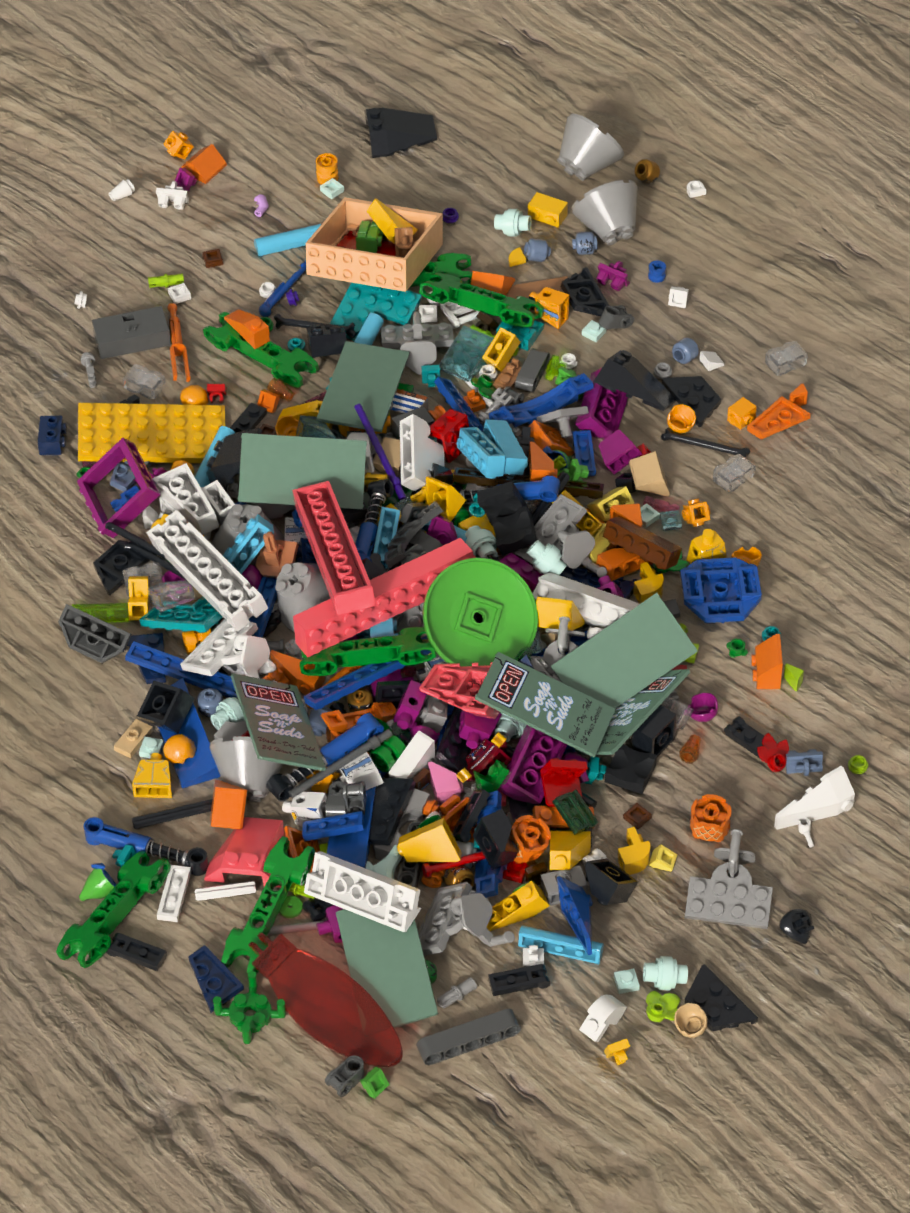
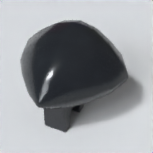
[779,909,815,944]

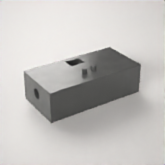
[92,306,171,359]

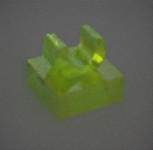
[545,355,566,381]

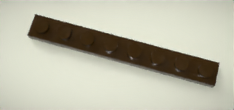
[453,467,604,499]

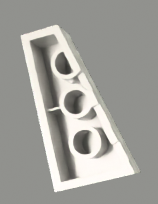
[152,463,219,535]

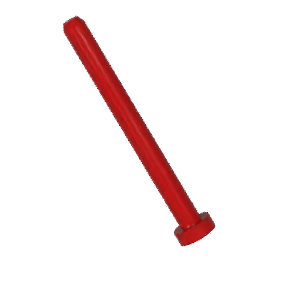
[422,851,486,878]

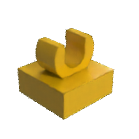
[604,1038,630,1065]

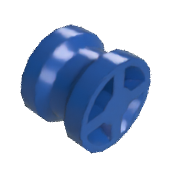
[648,260,666,283]

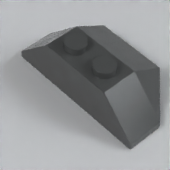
[58,604,132,663]

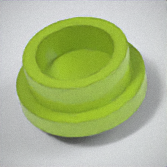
[848,755,868,774]

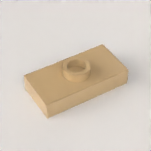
[114,719,153,758]

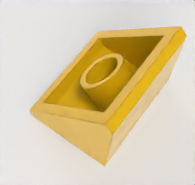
[426,476,466,521]
[536,597,585,631]

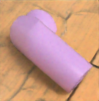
[254,194,269,217]

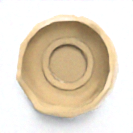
[674,1003,708,1038]

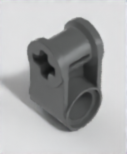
[599,305,634,330]
[325,781,347,817]
[343,781,367,815]
[325,1055,365,1097]

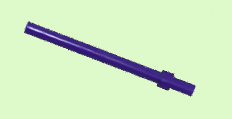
[354,404,406,501]

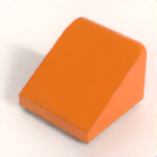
[789,383,808,406]

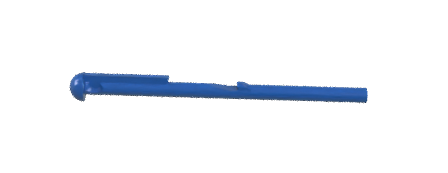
[259,261,306,317]

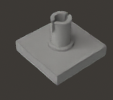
[537,406,589,438]

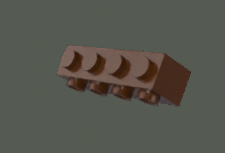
[603,516,682,570]

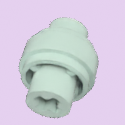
[494,208,532,237]
[465,525,498,559]
[526,540,567,575]
[211,697,245,730]
[495,712,526,742]
[643,956,688,991]

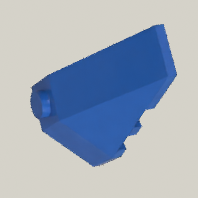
[557,876,593,955]

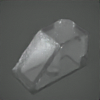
[147,581,195,612]

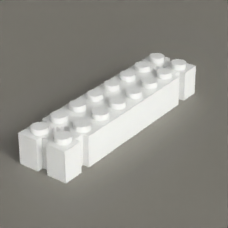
[146,510,268,632]

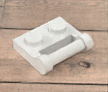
[440,301,487,329]

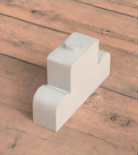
[400,414,445,491]

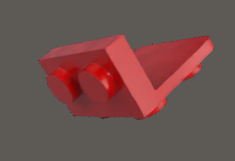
[429,409,469,463]
[540,758,588,808]

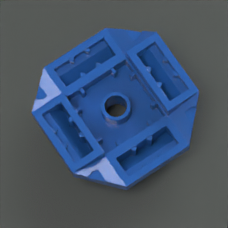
[680,558,762,623]

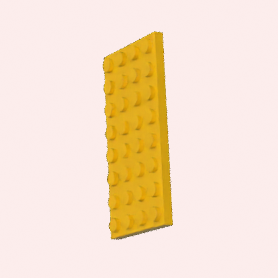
[78,403,225,463]

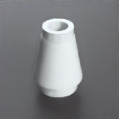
[108,179,135,202]

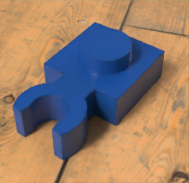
[110,485,139,512]

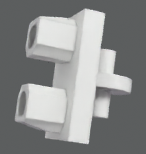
[156,181,189,210]

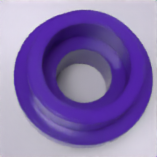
[443,208,459,223]
[286,289,300,306]

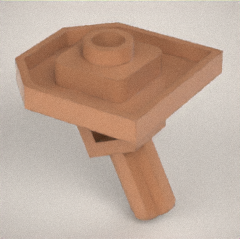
[255,532,299,578]

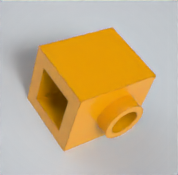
[727,397,757,430]

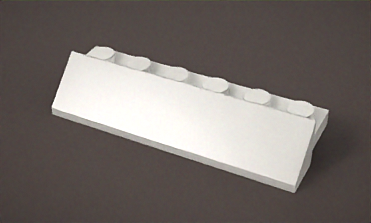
[533,572,639,629]
[304,851,422,932]

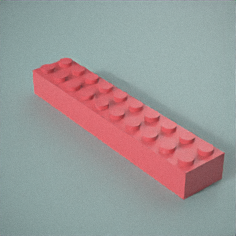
[292,481,376,615]
[293,537,473,657]

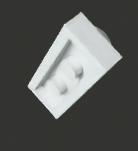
[157,865,191,922]

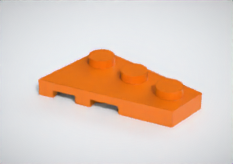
[747,396,810,440]

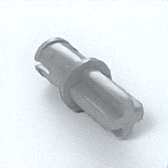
[437,977,477,1009]

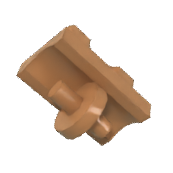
[394,227,413,258]

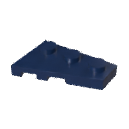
[127,633,166,684]
[188,945,244,1013]

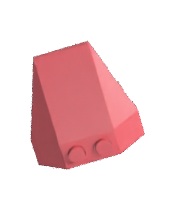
[419,662,500,719]
[204,817,285,888]

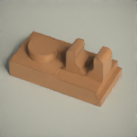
[493,358,522,389]

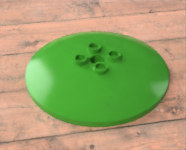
[423,558,538,666]

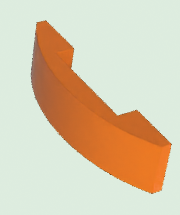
[321,702,396,733]

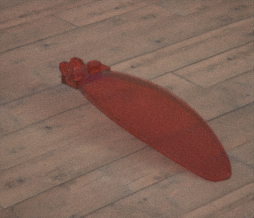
[249,932,403,1067]

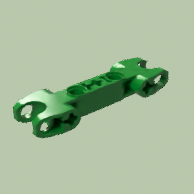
[410,253,472,287]
[419,273,544,328]
[203,312,319,388]
[299,627,436,676]
[221,836,315,975]
[56,851,171,968]

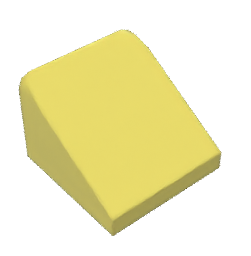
[648,845,678,872]

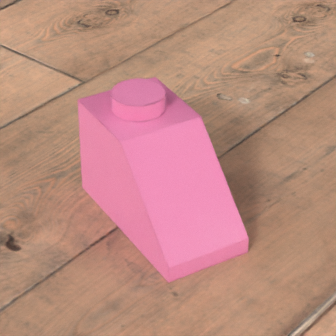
[428,762,464,806]

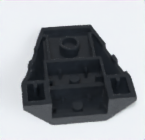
[364,108,437,158]
[594,350,677,411]
[206,428,262,491]

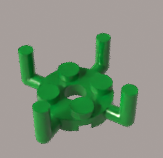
[213,971,286,1044]

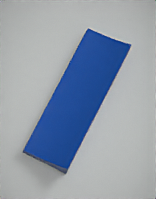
[157,678,220,788]
[327,787,376,869]

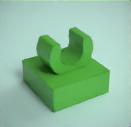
[360,1067,390,1098]

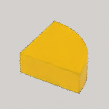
[509,247,526,267]

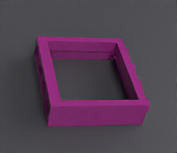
[77,438,160,538]

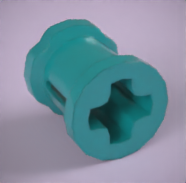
[469,493,485,517]

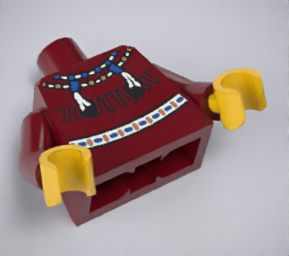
[456,732,512,783]

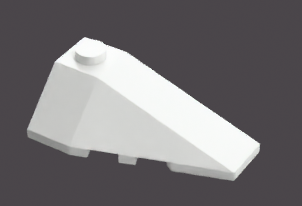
[774,766,855,830]

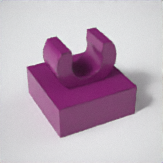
[175,168,197,191]

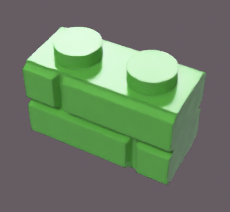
[356,221,385,253]

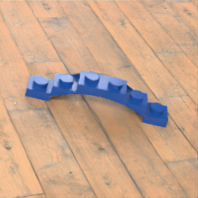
[489,373,594,427]
[475,790,507,898]

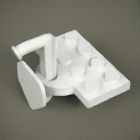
[180,618,277,682]

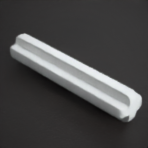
[195,881,256,901]

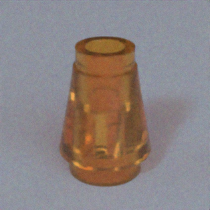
[267,378,295,402]
[679,735,701,764]

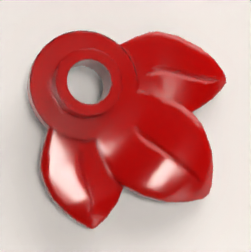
[757,733,789,772]

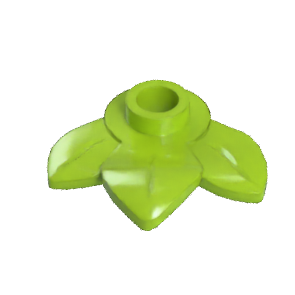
[646,990,680,1022]

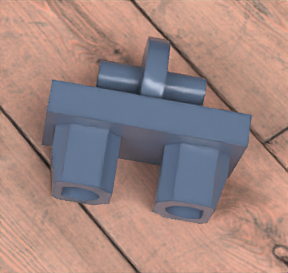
[786,749,823,776]

